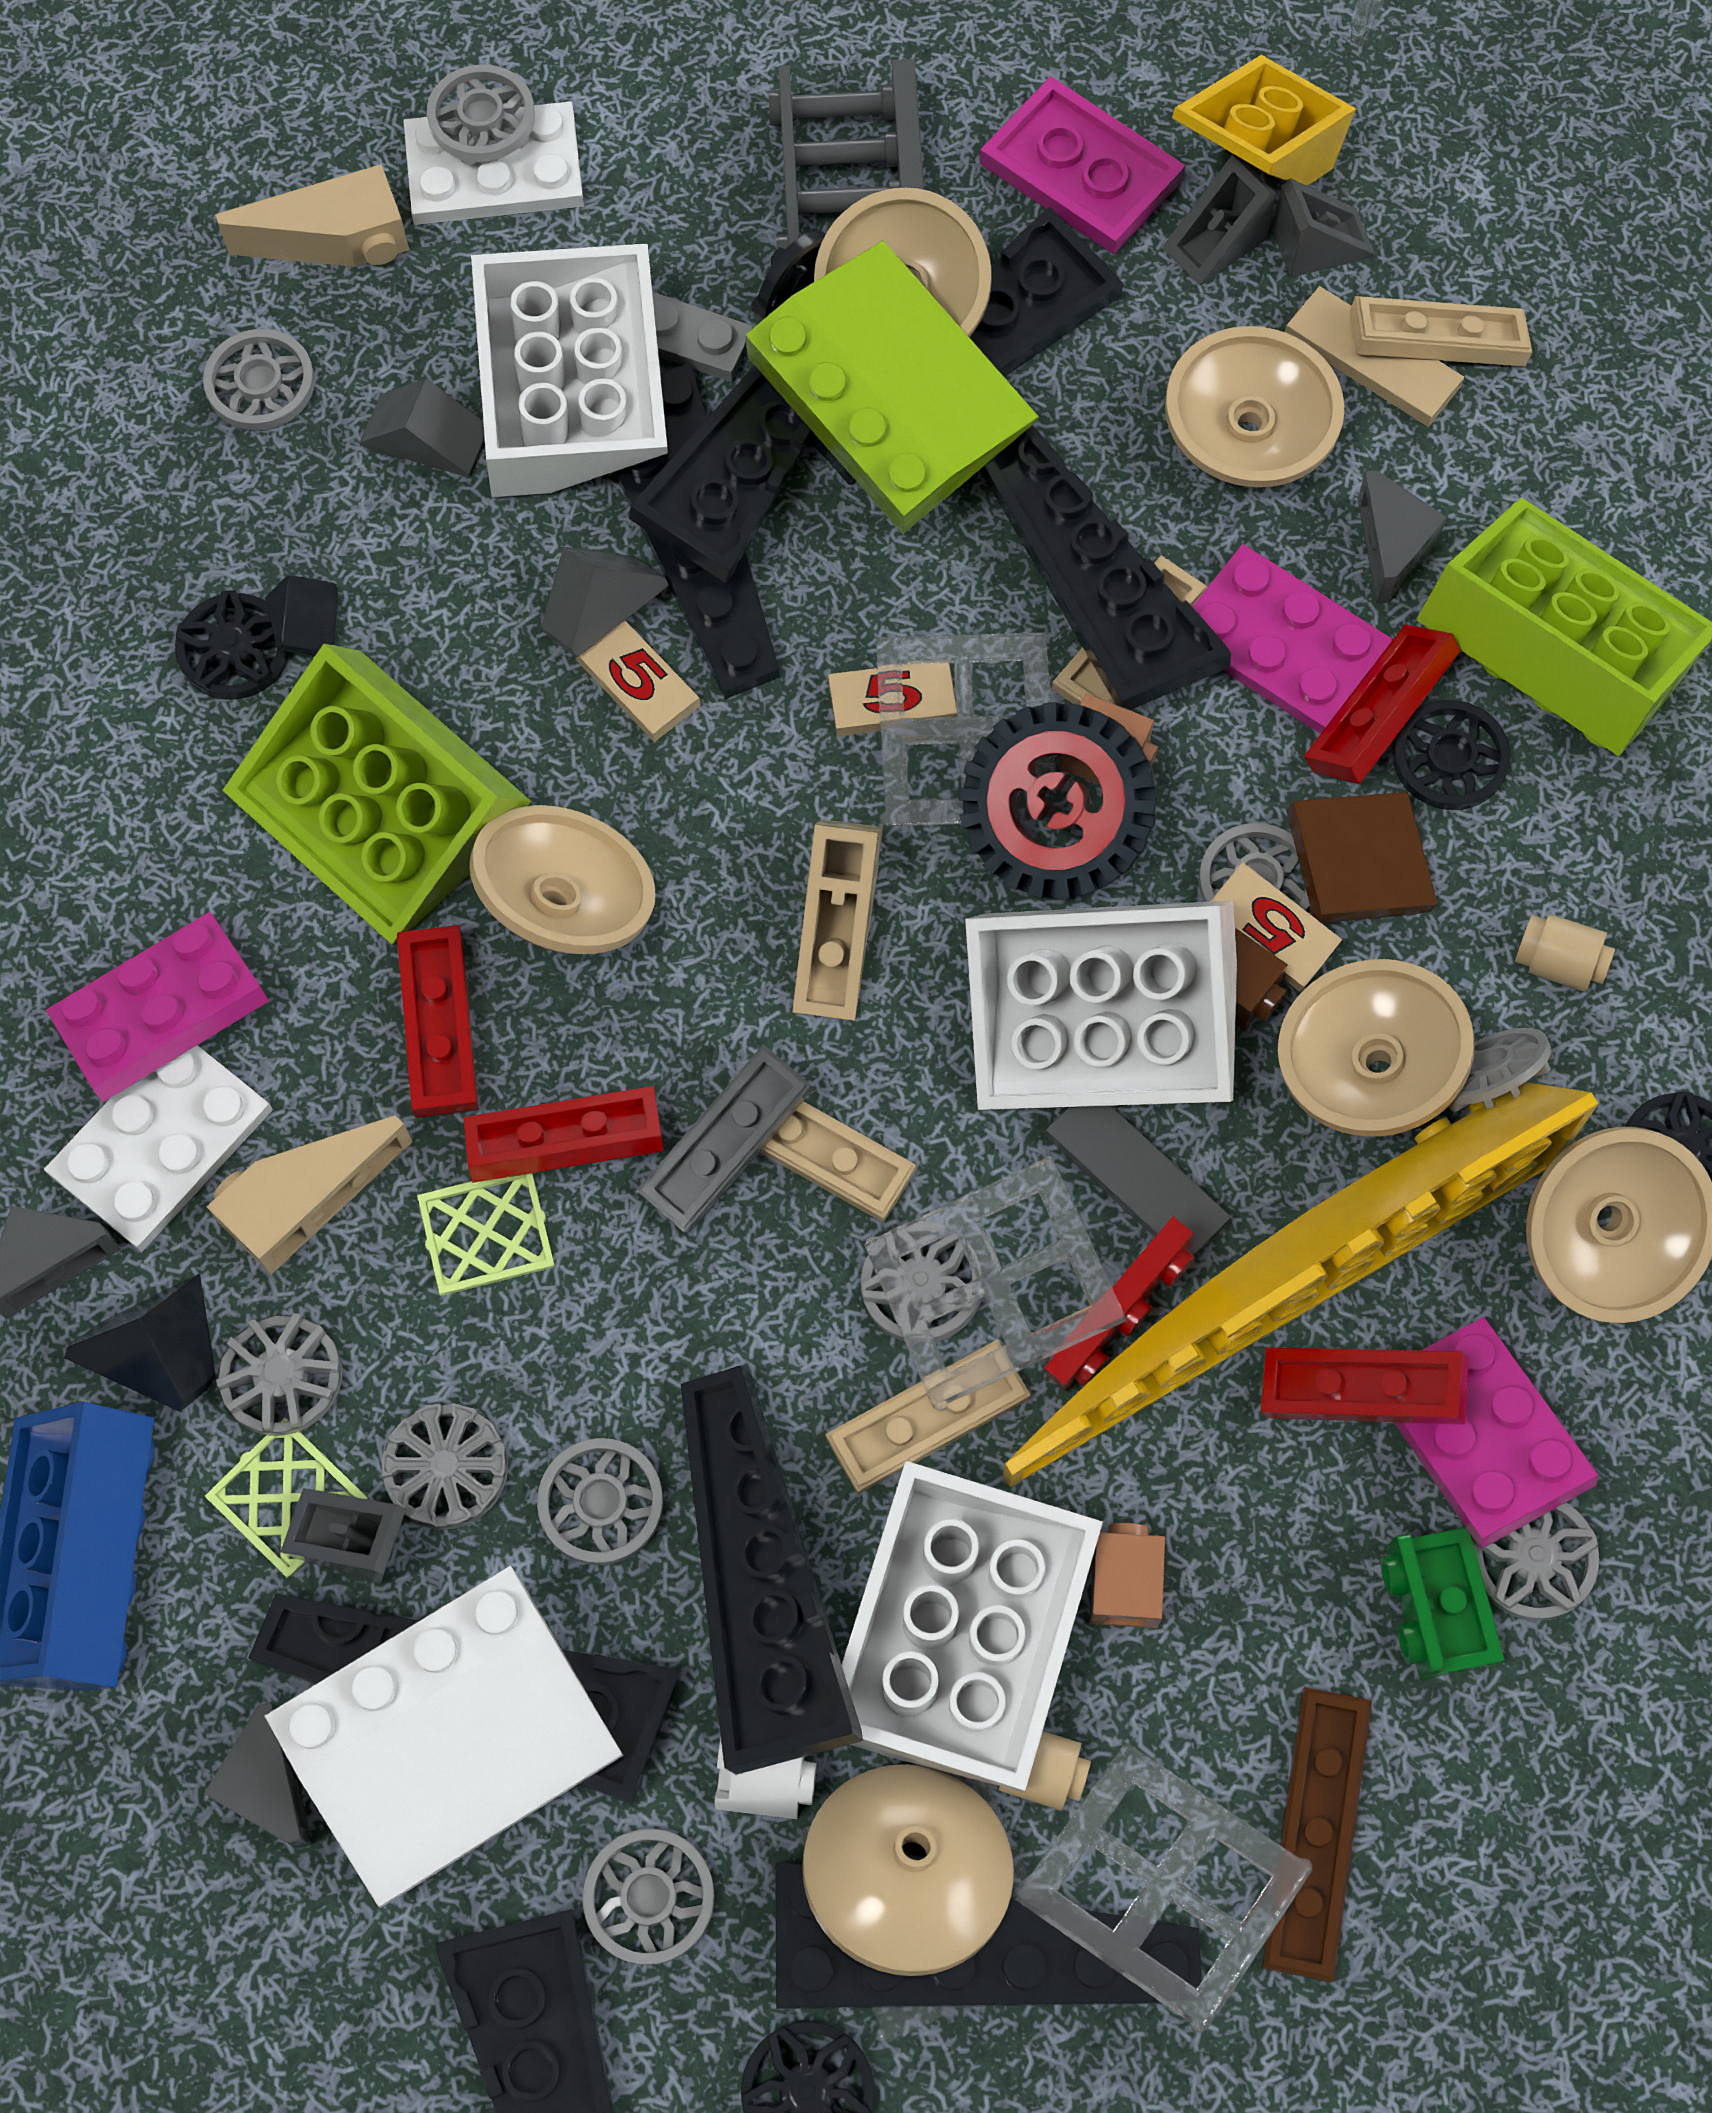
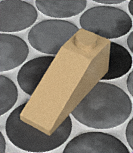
[215,164,409,267]
[792,819,883,1021]
[207,1115,412,1275]

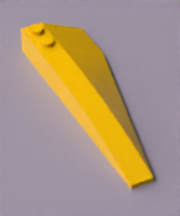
[1003,1082,1599,1487]

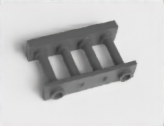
[768,59,924,249]

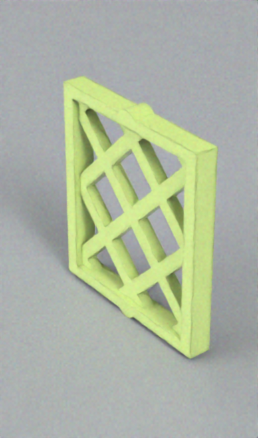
[417,1173,555,1296]
[205,1417,368,1579]

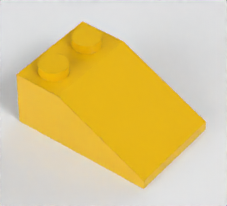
[1172,55,1356,186]

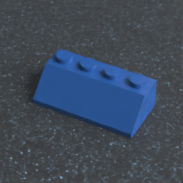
[0,1402,154,1691]

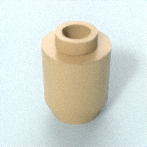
[1515,914,1615,992]
[998,1731,1091,1811]

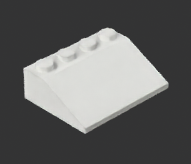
[471,244,668,497]
[965,900,1237,1110]
[842,1461,1103,1792]
[265,1566,623,1908]

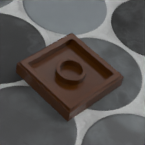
[1286,792,1438,923]

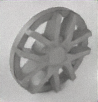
[1449,1028,1554,1112]
[216,1313,343,1436]

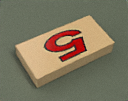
[576,620,701,742]
[828,659,957,737]
[1210,862,1342,992]

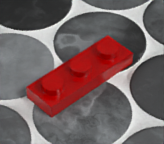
[1304,624,1461,784]
[397,925,479,1118]
[463,1086,664,1183]
[1044,1216,1195,1392]
[1261,1347,1469,1424]

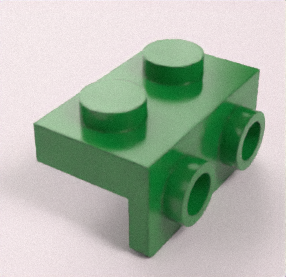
[1380,1527,1505,1681]

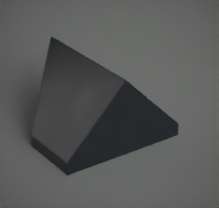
[64,1273,215,1412]

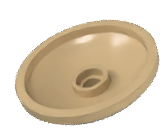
[814,187,992,337]
[1165,326,1344,487]
[470,805,656,954]
[1278,959,1474,1137]
[1526,1127,1712,1323]
[802,1764,1014,1976]

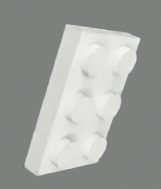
[404,101,584,225]
[44,1045,273,1253]

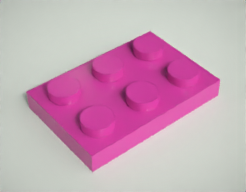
[980,76,1186,254]
[1193,544,1393,734]
[46,912,269,1103]
[1394,1317,1598,1549]

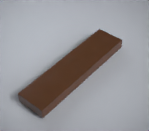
[1261,1687,1372,1983]

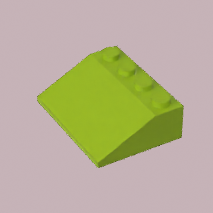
[745,240,1039,534]
[1416,497,1712,756]
[222,644,531,945]

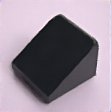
[265,575,338,656]

